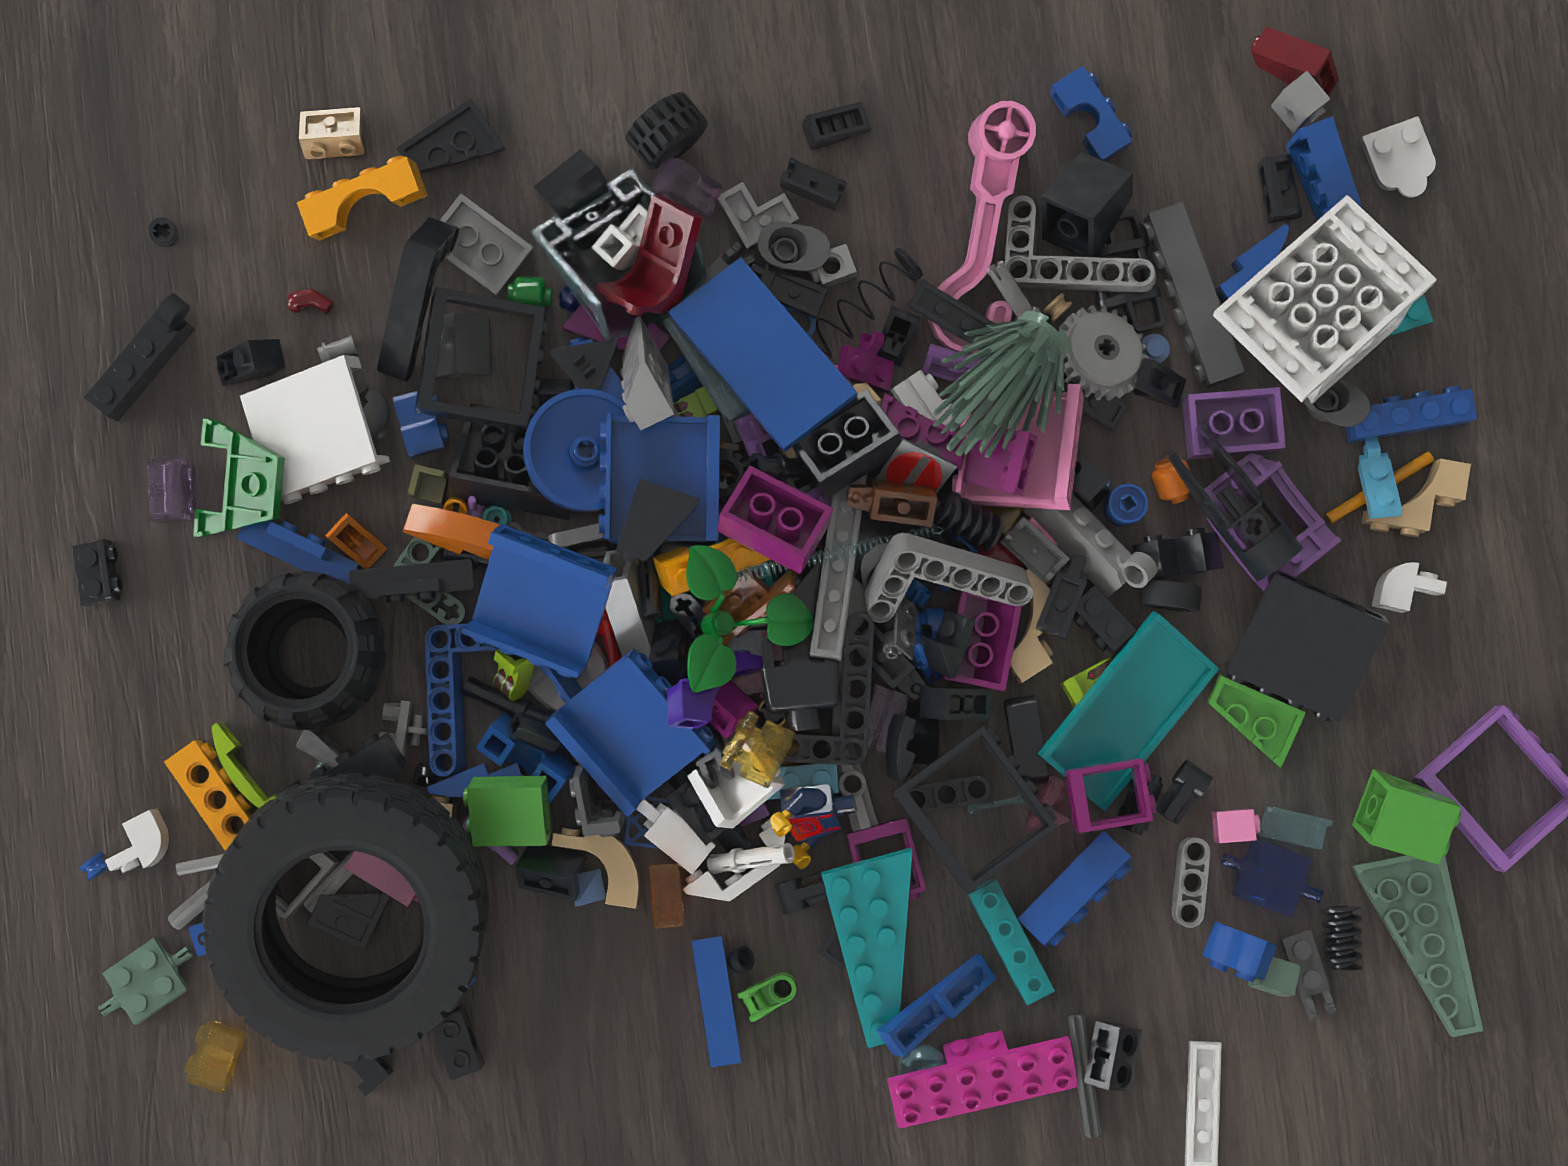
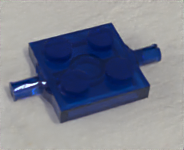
[1220,838,1324,918]

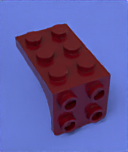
[596,195,702,316]

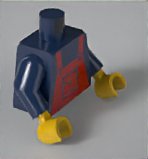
[770,784,857,869]

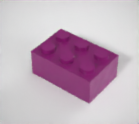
[717,466,834,574]

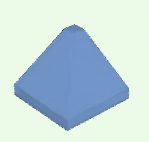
[574,869,606,907]

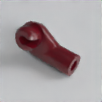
[286,288,334,315]

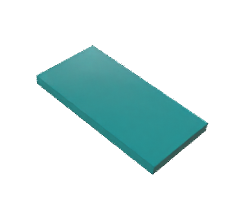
[1037,611,1219,811]

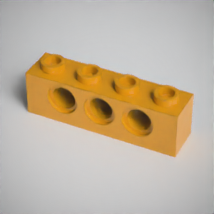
[164,740,253,851]

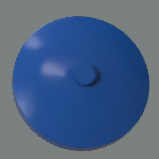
[523,389,626,512]

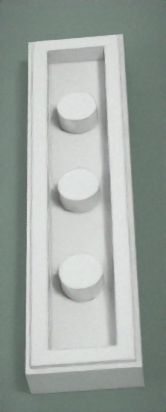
[1185,1041,1222,1166]

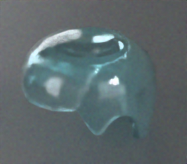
[898,1044,945,1075]

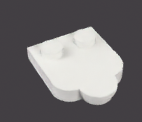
[1359,116,1436,198]

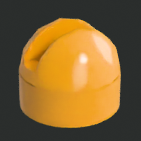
[443,497,468,515]

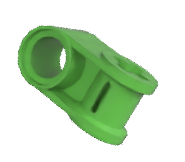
[736,972,797,1022]

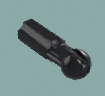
[508,712,579,766]

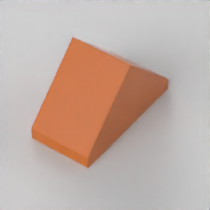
[325,513,388,569]

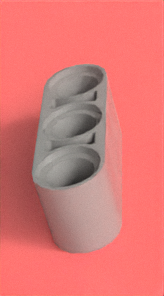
[1171,837,1210,928]

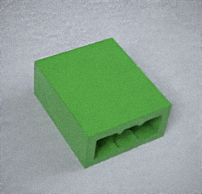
[463,776,552,847]

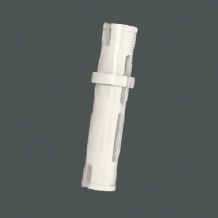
[707,843,795,874]

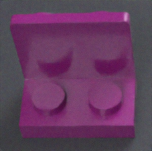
[964,427,1038,496]

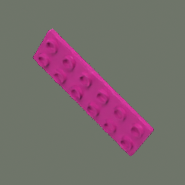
[887,1030,1078,1128]

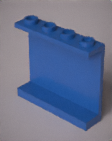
[462,524,617,678]
[545,648,715,817]

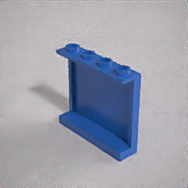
[599,413,720,542]

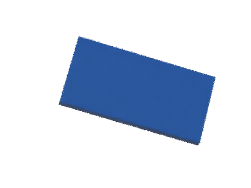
[668,257,857,452]

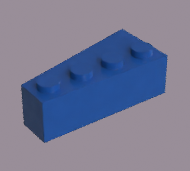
[1286,116,1362,222]

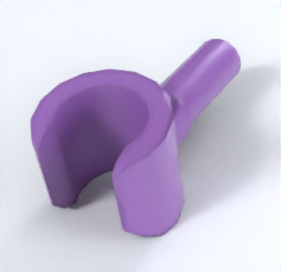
[467,496,485,519]

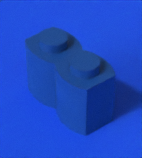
[393,391,450,458]
[1202,921,1277,983]

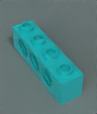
[967,878,1055,1006]

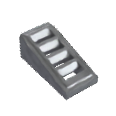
[296,729,345,766]

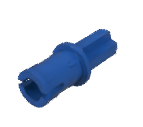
[913,633,942,684]

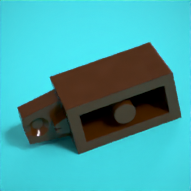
[846,479,938,527]

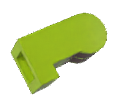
[673,385,719,417]
[493,649,534,701]
[1059,657,1113,707]

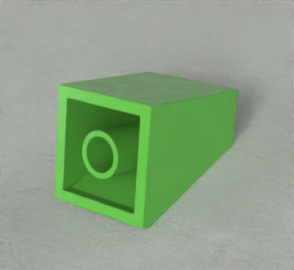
[1352,769,1461,865]

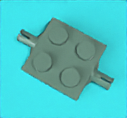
[99,938,194,1025]

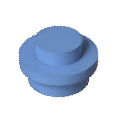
[1141,334,1170,363]

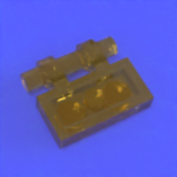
[720,711,795,788]

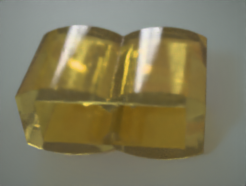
[184,1020,247,1094]

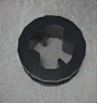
[148,217,178,247]

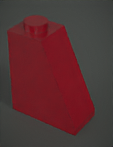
[1251,26,1339,97]

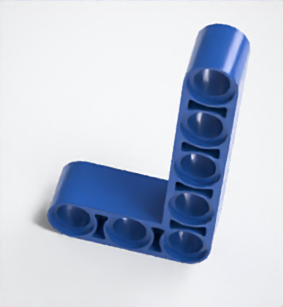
[425,624,499,777]

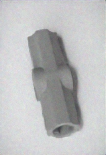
[826,742,878,832]

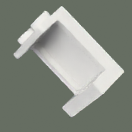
[687,732,785,828]

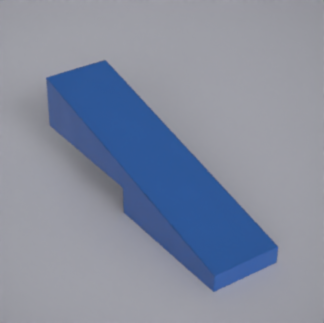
[691,936,742,1068]
[876,954,996,1058]

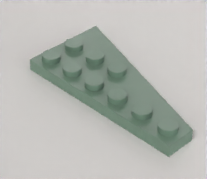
[1350,855,1483,1037]

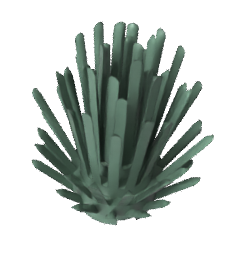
[933,311,1071,458]

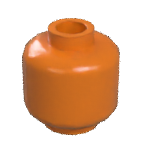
[1151,458,1191,504]

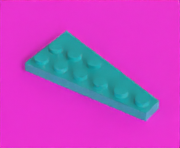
[821,848,912,1048]

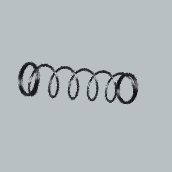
[816,247,923,358]

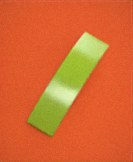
[212,722,278,808]

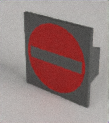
[874,438,957,494]

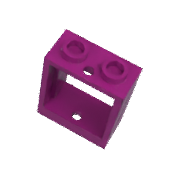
[1064,758,1156,833]
[846,817,926,901]

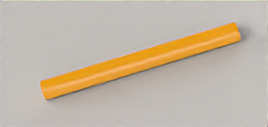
[1325,451,1434,524]

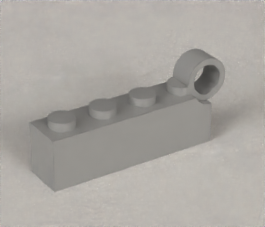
[1023,493,1157,598]

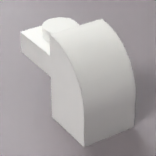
[592,204,648,270]
[1372,562,1447,613]
[105,809,169,873]

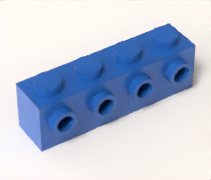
[1345,386,1478,443]
[1017,831,1132,949]

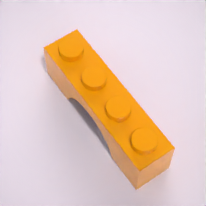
[297,156,428,241]
[653,538,771,596]

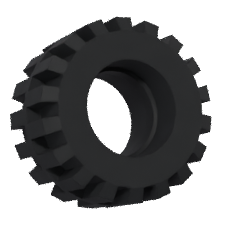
[625,92,708,170]

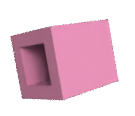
[1211,809,1260,843]

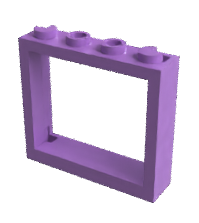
[1414,705,1568,872]

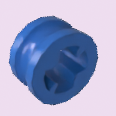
[80,851,108,881]

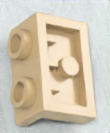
[299,107,365,159]

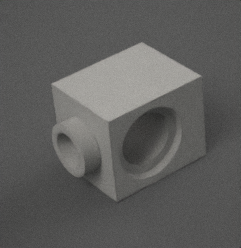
[809,244,857,288]

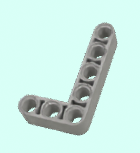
[1005,195,1156,292]
[863,533,1033,623]

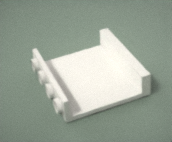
[240,355,390,504]

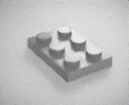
[440,194,534,297]

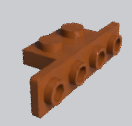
[702,568,796,646]

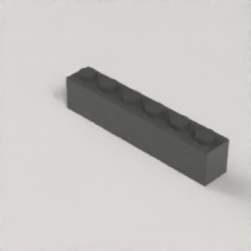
[1142,202,1245,388]

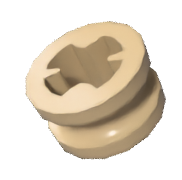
[1042,293,1073,322]

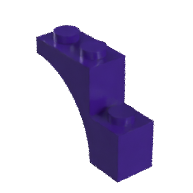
[667,649,763,730]

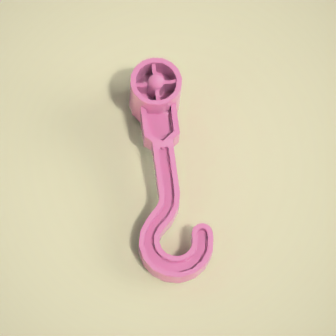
[928,101,1036,354]

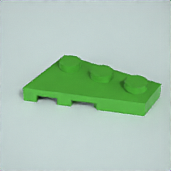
[1207,674,1306,768]

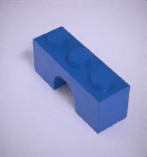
[1049,66,1132,162]
[476,713,576,803]

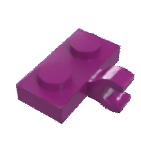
[838,331,894,392]

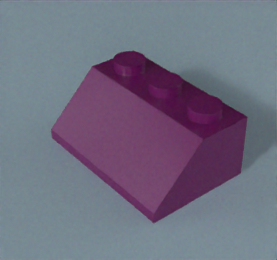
[941,590,1022,691]

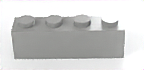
[620,316,674,431]

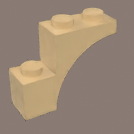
[1362,459,1471,537]
[1010,569,1053,683]

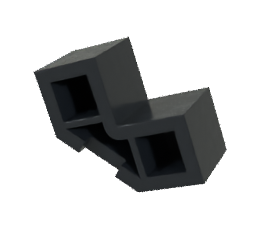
[1132,528,1224,580]

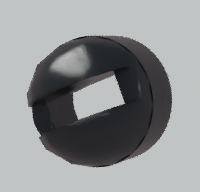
[413,761,438,787]
[727,946,755,972]

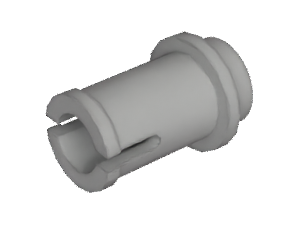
[317,335,358,363]

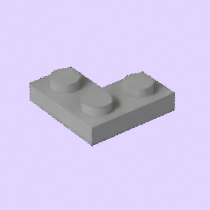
[717,182,799,250]

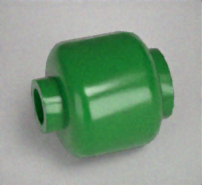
[508,276,553,311]

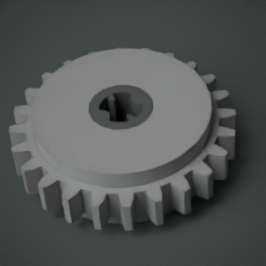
[1059,305,1148,401]

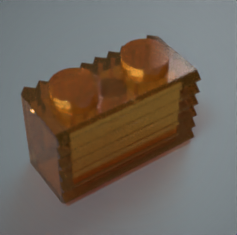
[649,862,686,928]

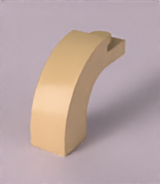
[552,827,640,909]

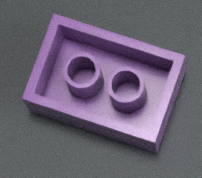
[1182,387,1286,460]

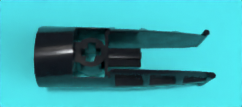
[1163,424,1303,581]

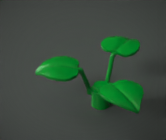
[686,545,814,693]

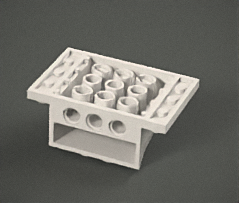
[1213,195,1437,404]

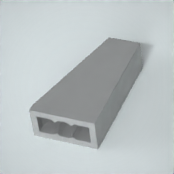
[603,550,655,658]

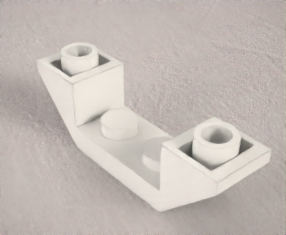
[683,818,785,902]

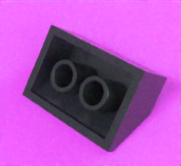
[792,389,901,500]

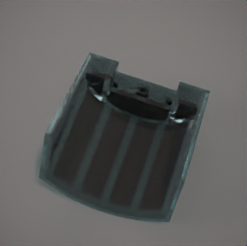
[531,169,707,341]

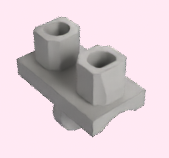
[379,700,428,756]

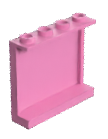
[952,384,1084,510]

